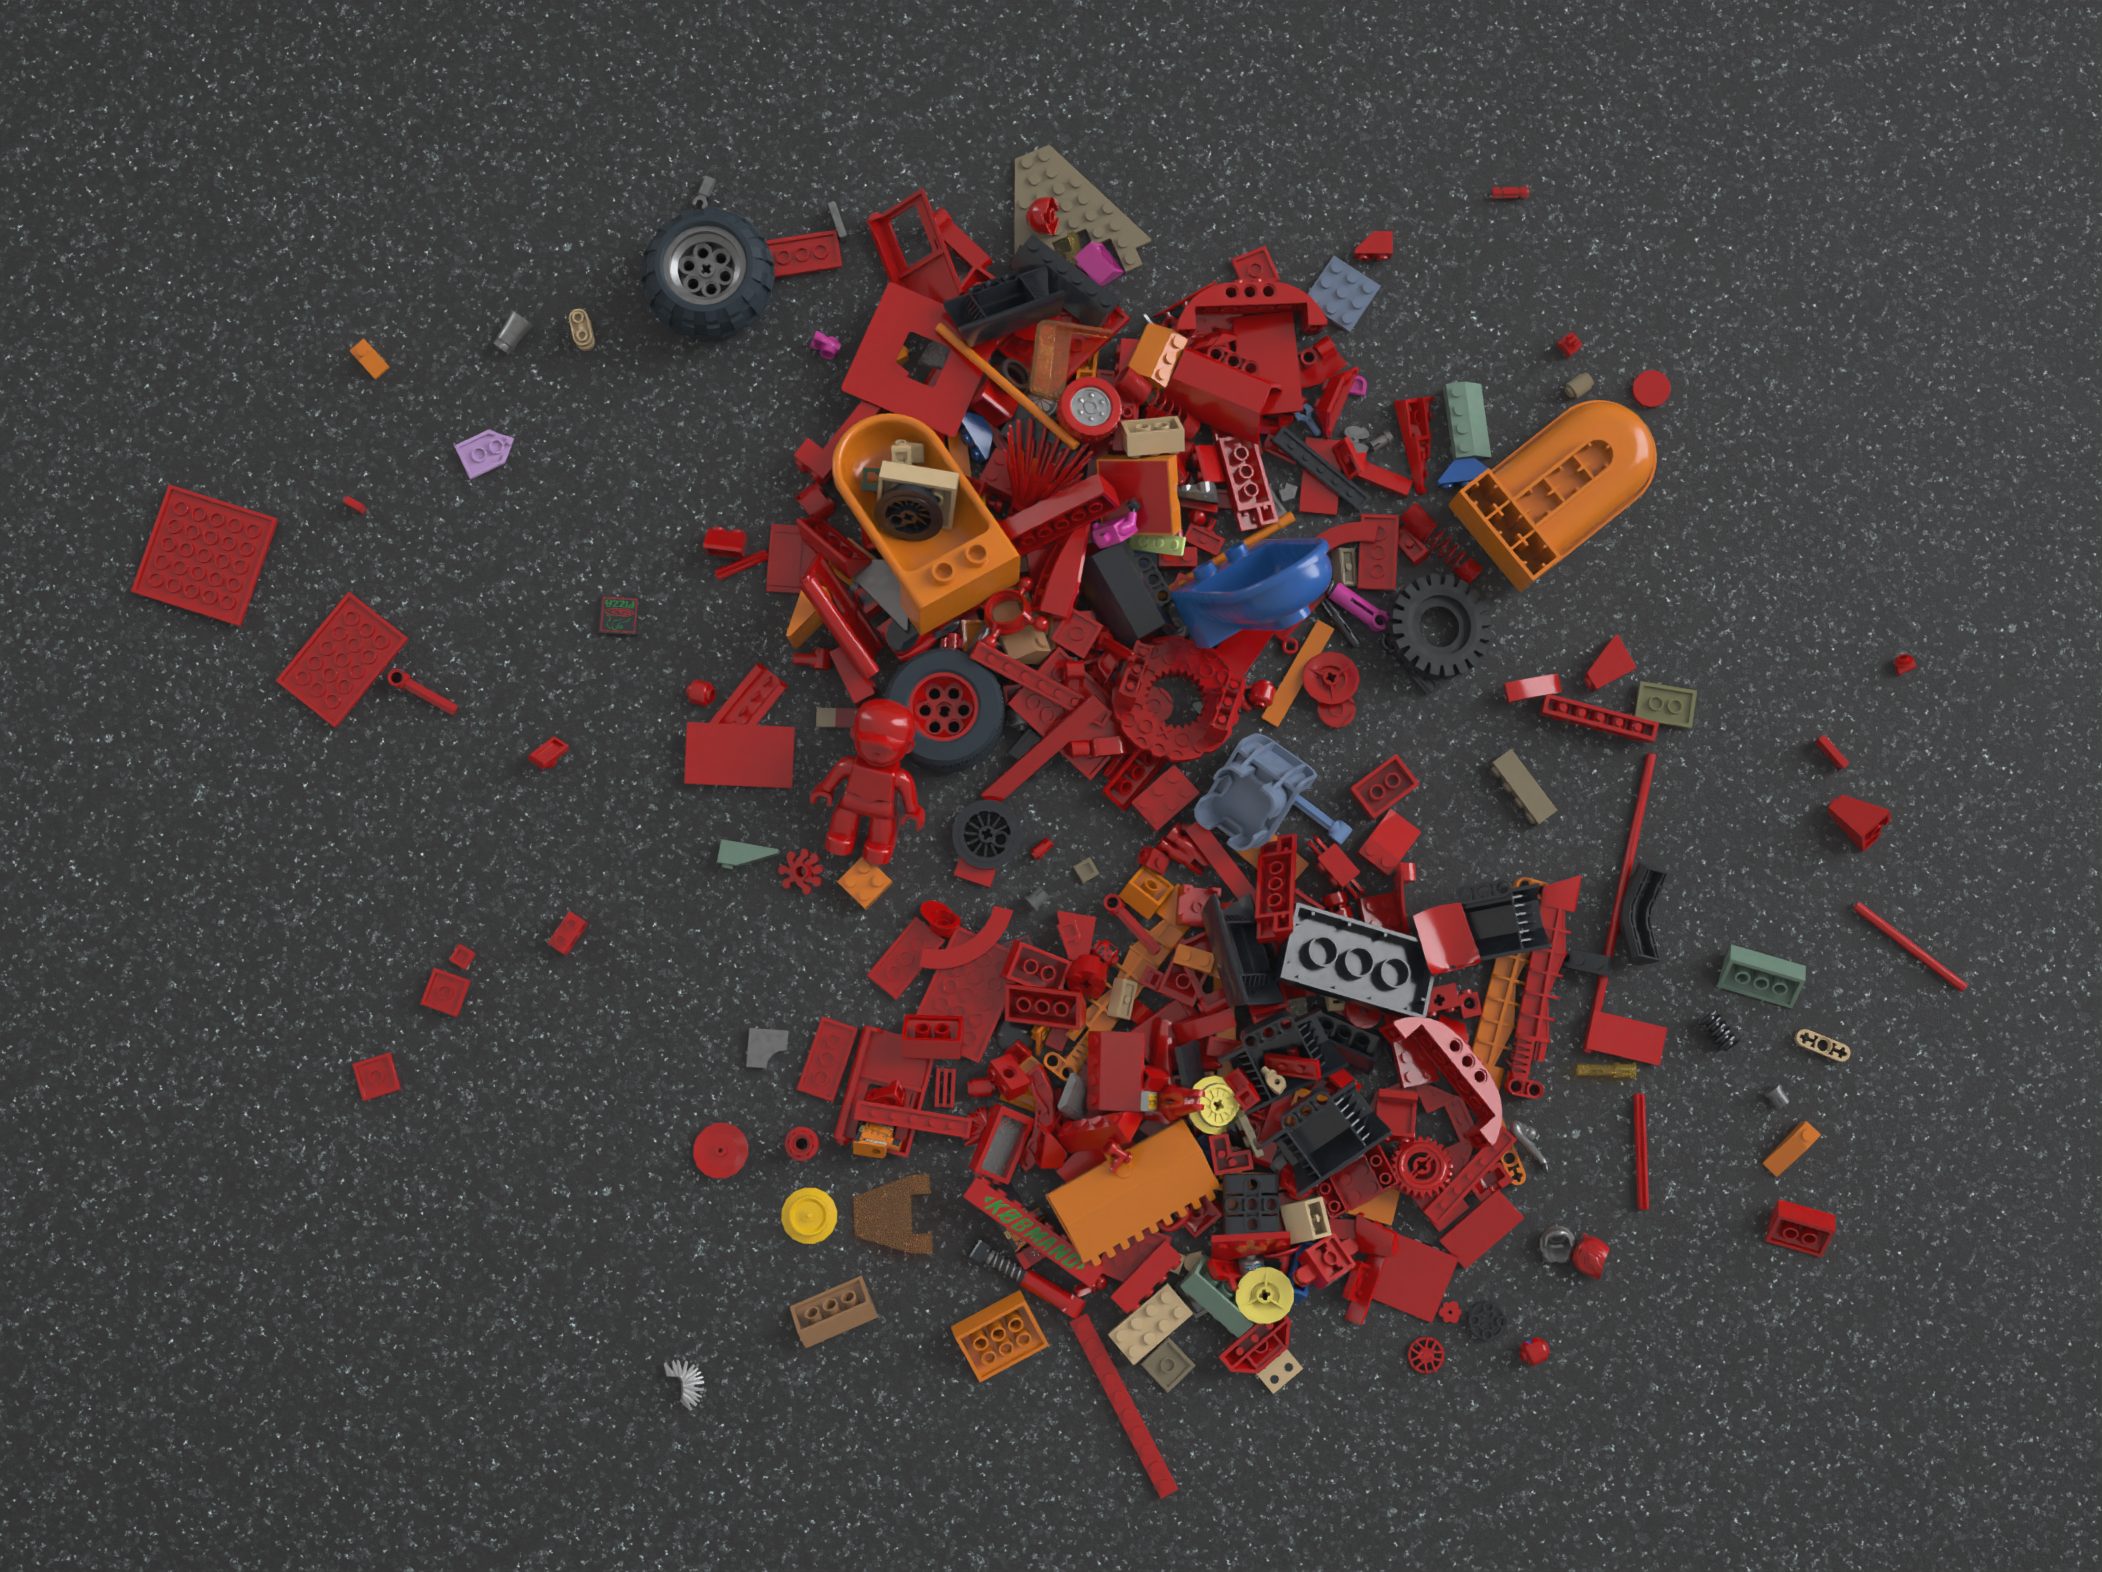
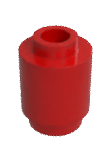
[967,1077,996,1098]

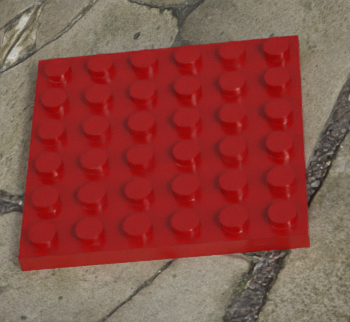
[131,484,278,627]

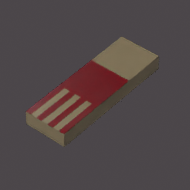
[816,708,859,728]

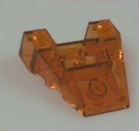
[853,1174,933,1254]

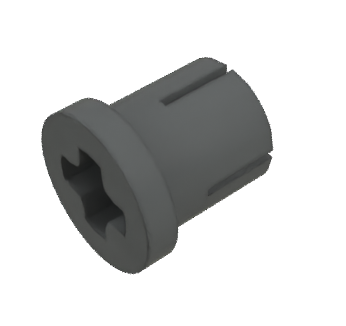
[1023,887,1049,912]
[1764,1083,1789,1109]

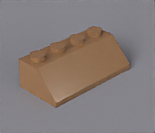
[985,587,1051,664]
[790,1276,878,1348]

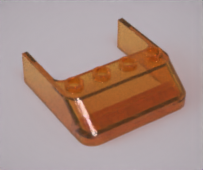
[1029,320,1113,402]

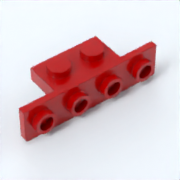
[1342,1254,1387,1325]

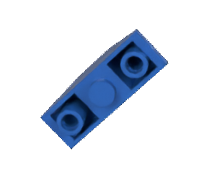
[958,411,993,464]
[1436,457,1495,490]

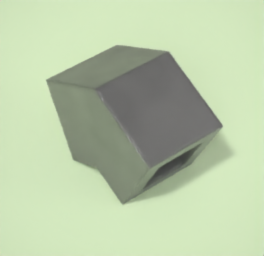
[1278,483,1298,504]

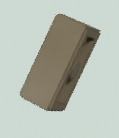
[1331,548,1357,587]

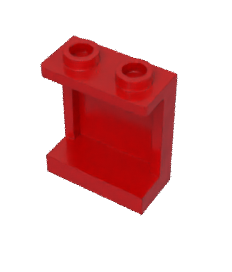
[1376,1088,1418,1145]

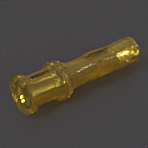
[1576,1062,1637,1080]

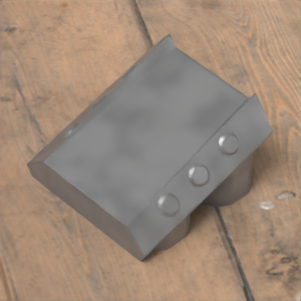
[1177,481,1220,507]
[1057,1073,1089,1121]

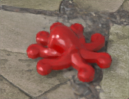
[778,849,823,895]

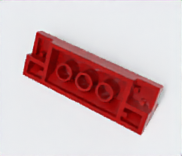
[1210,426,1279,533]
[1255,833,1297,945]

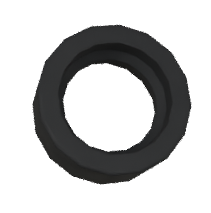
[996,358,1032,395]

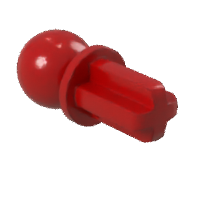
[1074,1274,1107,1298]

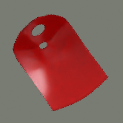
[1413,903,1481,975]

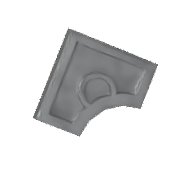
[746,1028,789,1068]

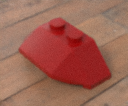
[1313,367,1359,439]
[1218,1315,1291,1374]

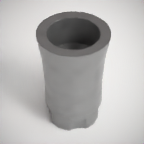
[493,310,533,354]

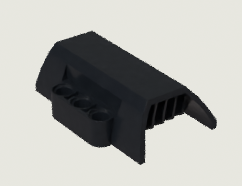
[943,266,1066,347]
[1080,539,1178,650]
[1428,879,1552,967]
[1201,894,1284,1006]
[1217,1008,1349,1115]
[1260,1080,1393,1197]

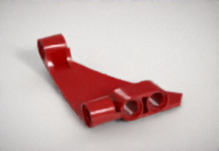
[1064,660,1137,758]
[1392,862,1416,936]

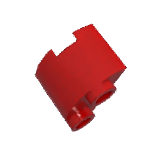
[794,482,835,520]
[1472,1161,1513,1202]

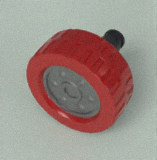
[1056,376,1122,444]

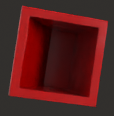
[969,365,1024,427]

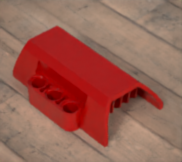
[1157,345,1283,445]

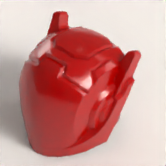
[1572,1233,1610,1280]

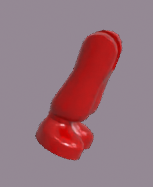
[1155,821,1211,876]
[1160,1084,1205,1121]

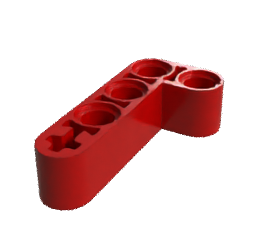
[934,207,993,270]

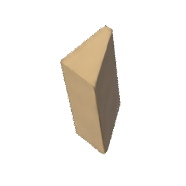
[1107,978,1138,1020]

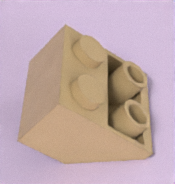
[1280,1196,1332,1244]

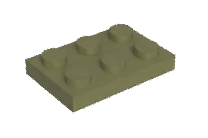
[1634,681,1697,729]

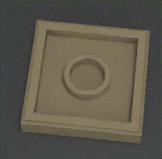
[1141,1337,1196,1393]

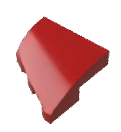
[1356,1212,1400,1257]

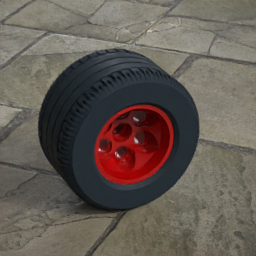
[884,648,1005,773]

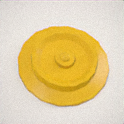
[781,1188,837,1244]

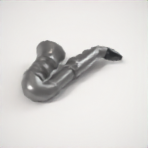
[1510,1120,1549,1174]

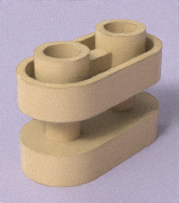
[569,309,595,351]

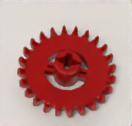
[1390,1136,1454,1199]

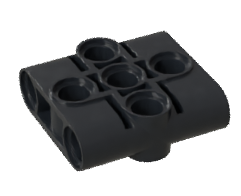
[1221,1173,1281,1235]

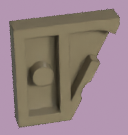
[1235,1110,1264,1158]

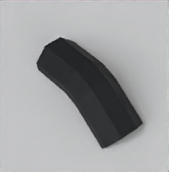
[1619,861,1669,966]

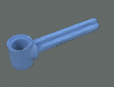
[1293,795,1352,845]

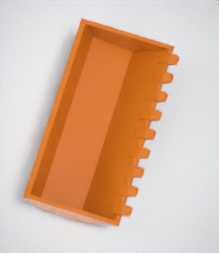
[1045,1119,1220,1266]

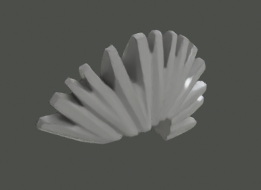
[664,1360,704,1411]

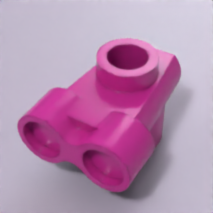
[810,331,841,359]

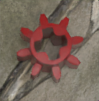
[940,633,965,650]

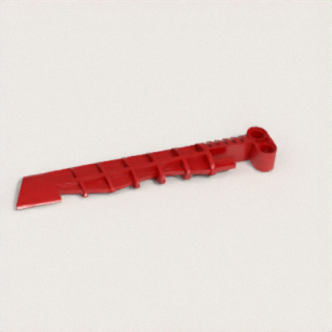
[1503,875,1582,1099]

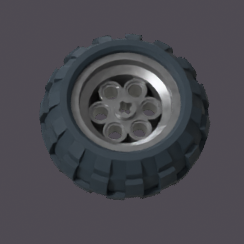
[641,207,775,340]

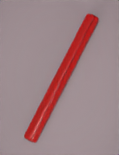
[1633,1093,1649,1210]

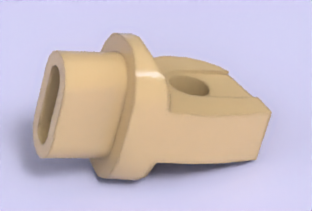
[1260,1066,1286,1096]

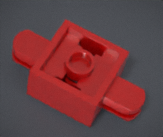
[1306,835,1365,901]
[1293,1233,1358,1290]

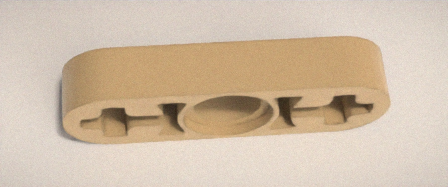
[1794,1029,1850,1062]

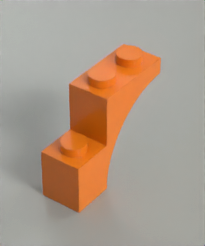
[1173,943,1220,980]

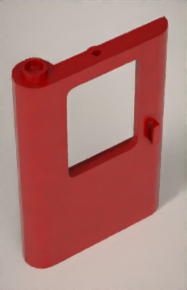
[833,1025,934,1158]

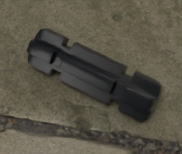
[1226,1122,1242,1148]

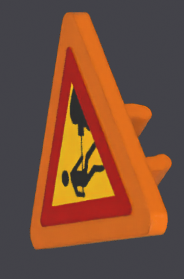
[1031,1026,1052,1056]

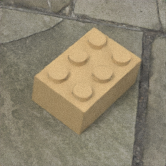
[1120,416,1185,458]

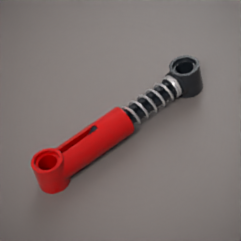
[967,1238,1087,1319]

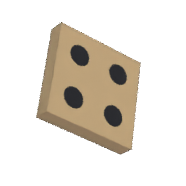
[1256,1349,1303,1394]

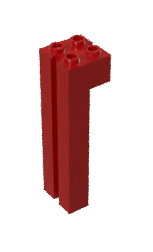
[794,362,910,486]

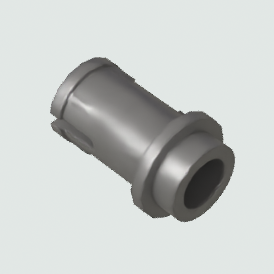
[1368,431,1394,452]

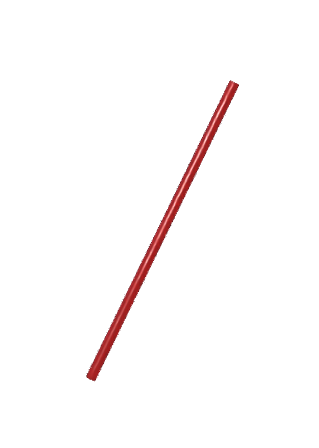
[1582,753,1656,1054]

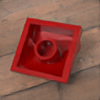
[1174,1195,1223,1238]

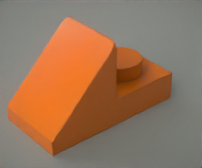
[350,338,390,380]

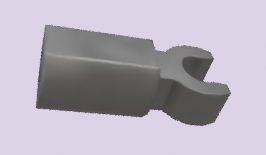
[693,176,716,209]

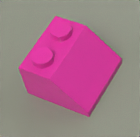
[1074,242,1124,287]

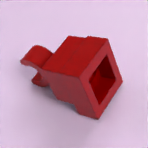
[1556,332,1583,358]

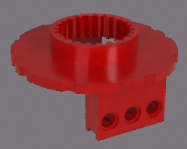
[1111,636,1246,762]

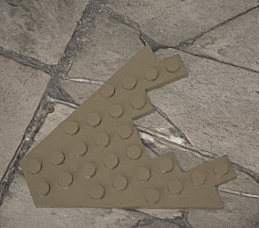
[1015,145,1151,274]

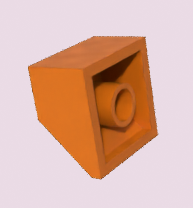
[1119,866,1175,920]

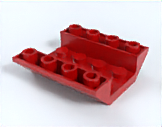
[1314,1144,1400,1219]

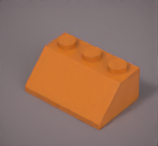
[1127,323,1188,392]

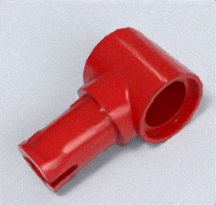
[793,649,831,670]

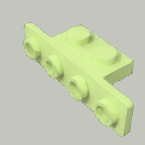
[1127,535,1186,556]

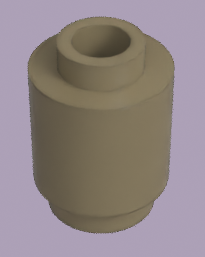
[1565,372,1594,399]

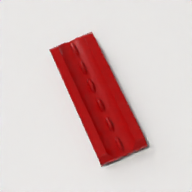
[709,663,789,725]

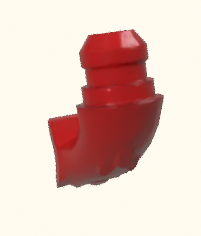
[1241,677,1254,713]

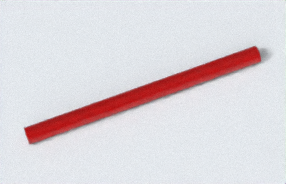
[1853,901,1968,992]

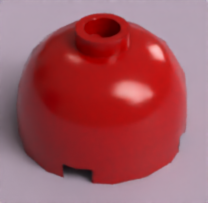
[1026,197,1059,235]

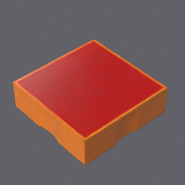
[1096,455,1181,535]

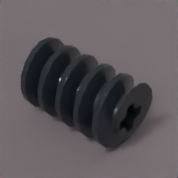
[1698,1009,1740,1052]

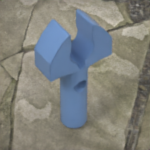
[1294,404,1322,436]

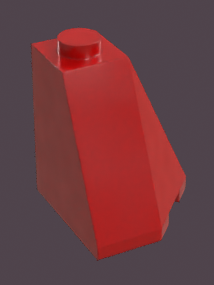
[1828,795,1891,852]

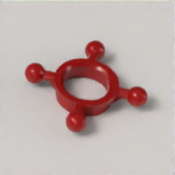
[971,577,1049,648]

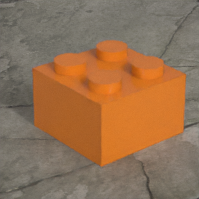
[837,857,893,910]

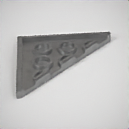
[852,560,909,632]

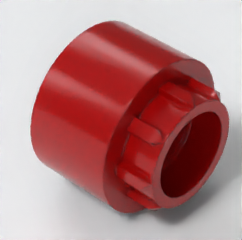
[785,1127,820,1161]

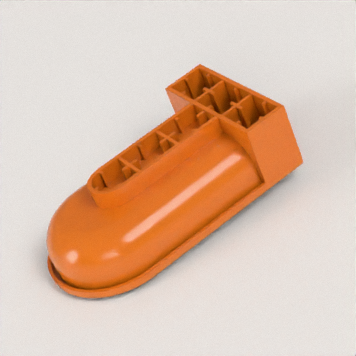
[1448,400,1657,592]
[832,413,1021,636]

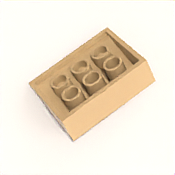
[877,461,959,530]

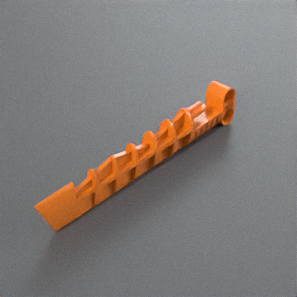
[1472,877,1548,1092]
[1043,884,1190,1082]

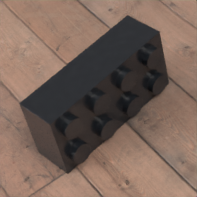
[1000,403,1084,472]

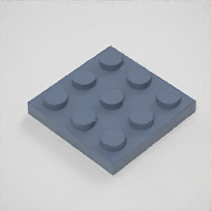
[1308,256,1381,333]

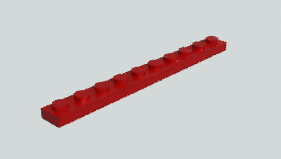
[1069,1313,1178,1499]

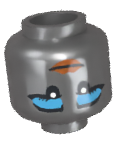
[1239,1255,1264,1277]

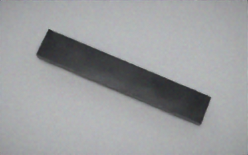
[1271,426,1372,513]

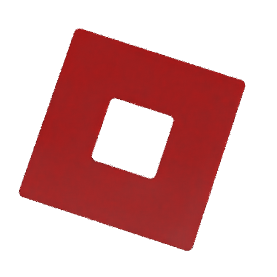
[841,282,999,437]

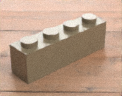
[1490,749,1558,826]

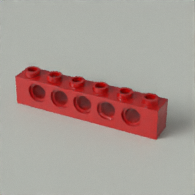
[1539,694,1659,744]

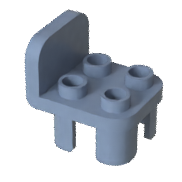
[1194,733,1317,851]

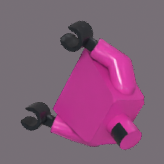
[1091,498,1141,549]

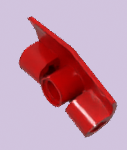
[1297,335,1348,389]

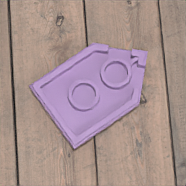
[455,430,514,480]

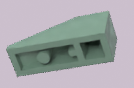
[717,839,780,869]

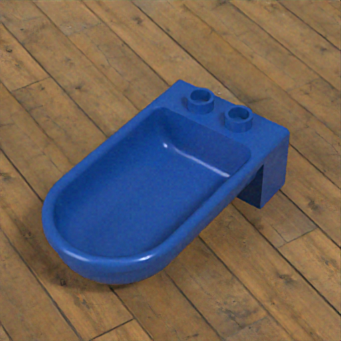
[1171,538,1332,648]

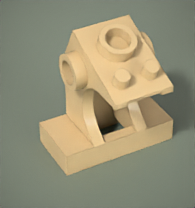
[891,440,924,465]

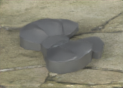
[1344,426,1370,453]

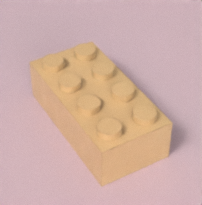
[1108,1283,1193,1365]

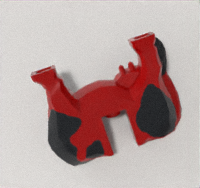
[849,580,963,662]

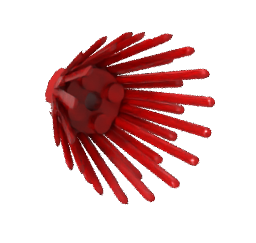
[1003,417,1093,512]

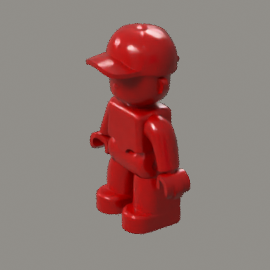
[810,699,925,865]

